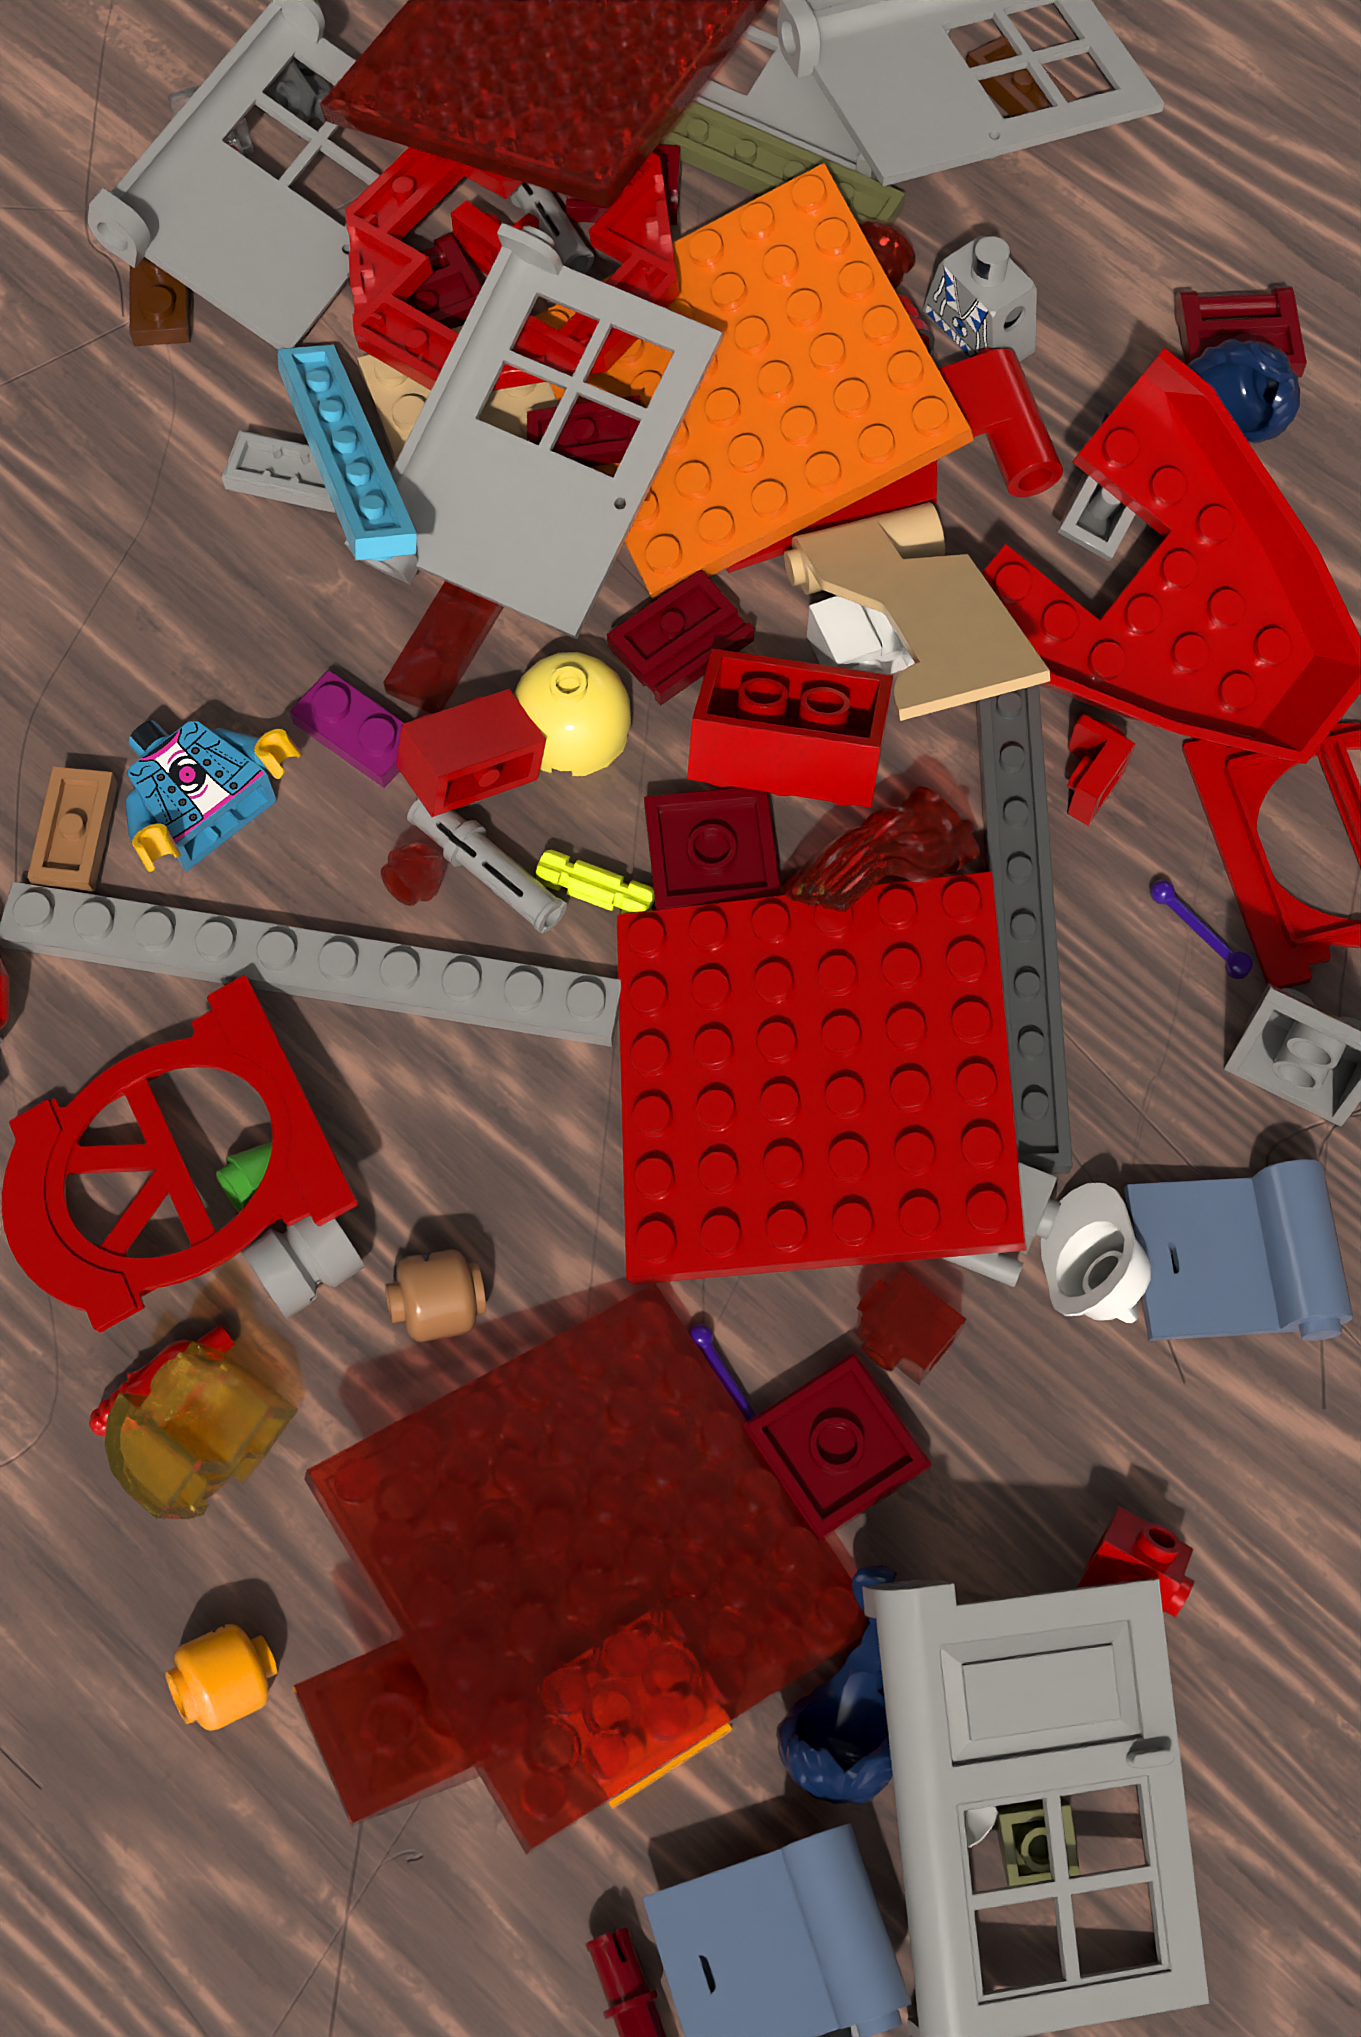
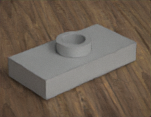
[221,430,336,513]

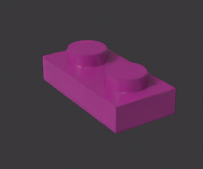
[289,670,404,788]

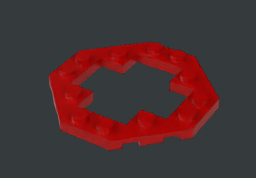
[345,111,680,391]

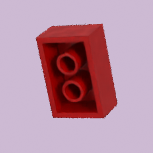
[687,648,893,808]

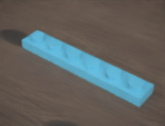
[278,345,417,561]

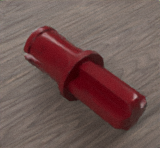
[585,1926,666,2037]

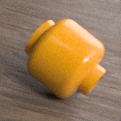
[165,1623,277,1731]

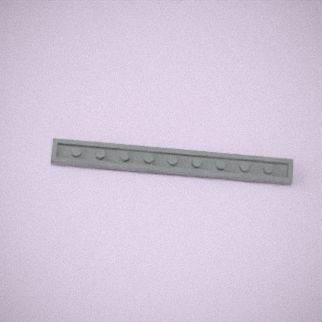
[0,882,621,1047]

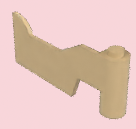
[784,502,1050,721]

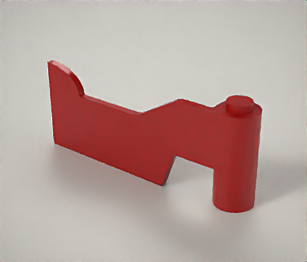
[726,347,1063,573]

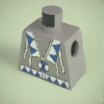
[923,236,1037,362]

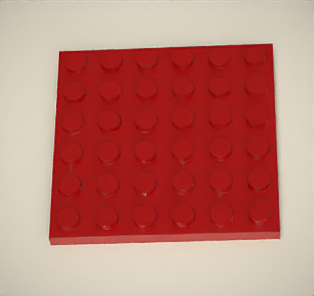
[617,871,1027,1285]

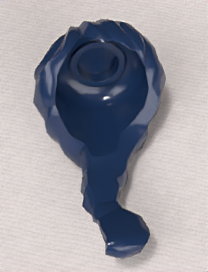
[1102,338,1300,443]
[776,1565,897,1804]

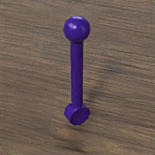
[1150,880,1253,979]
[687,1324,756,1447]

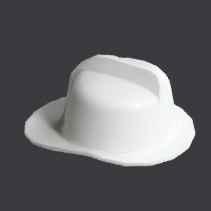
[1041,1183,1152,1323]

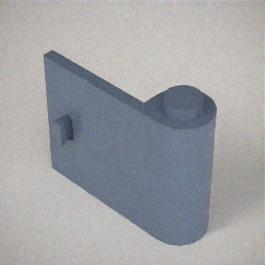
[1123,1159,1353,1341]
[642,1823,912,2037]

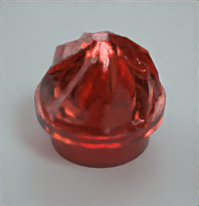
[380,842,446,906]

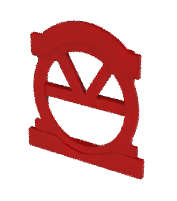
[1182,723,1361,989]
[2,975,358,1333]

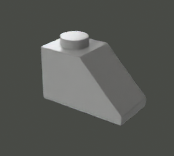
[1057,473,1136,561]

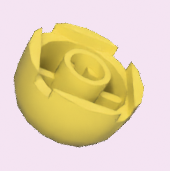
[513,652,631,776]

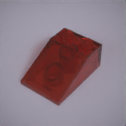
[293,1597,553,1826]

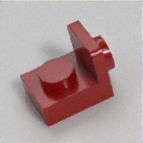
[451,200,539,276]
[1067,714,1136,826]

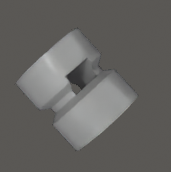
[241,1215,365,1320]

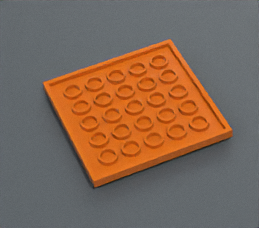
[534,163,974,601]

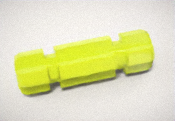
[536,849,655,914]

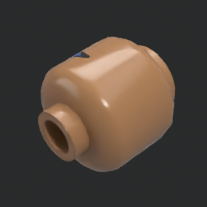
[385,1249,486,1342]

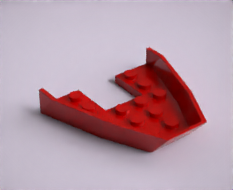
[981,347,1361,764]

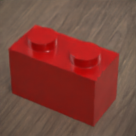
[396,689,546,817]

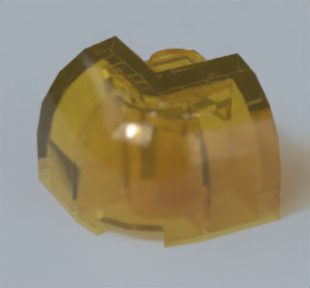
[104,1341,298,1519]

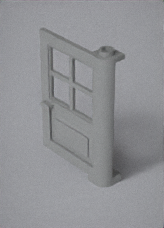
[88,0,459,349]
[777,0,1165,187]
[344,223,723,639]
[862,1578,1209,2037]

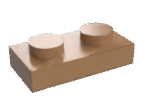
[27,766,118,893]

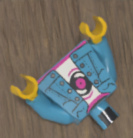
[125,720,302,873]

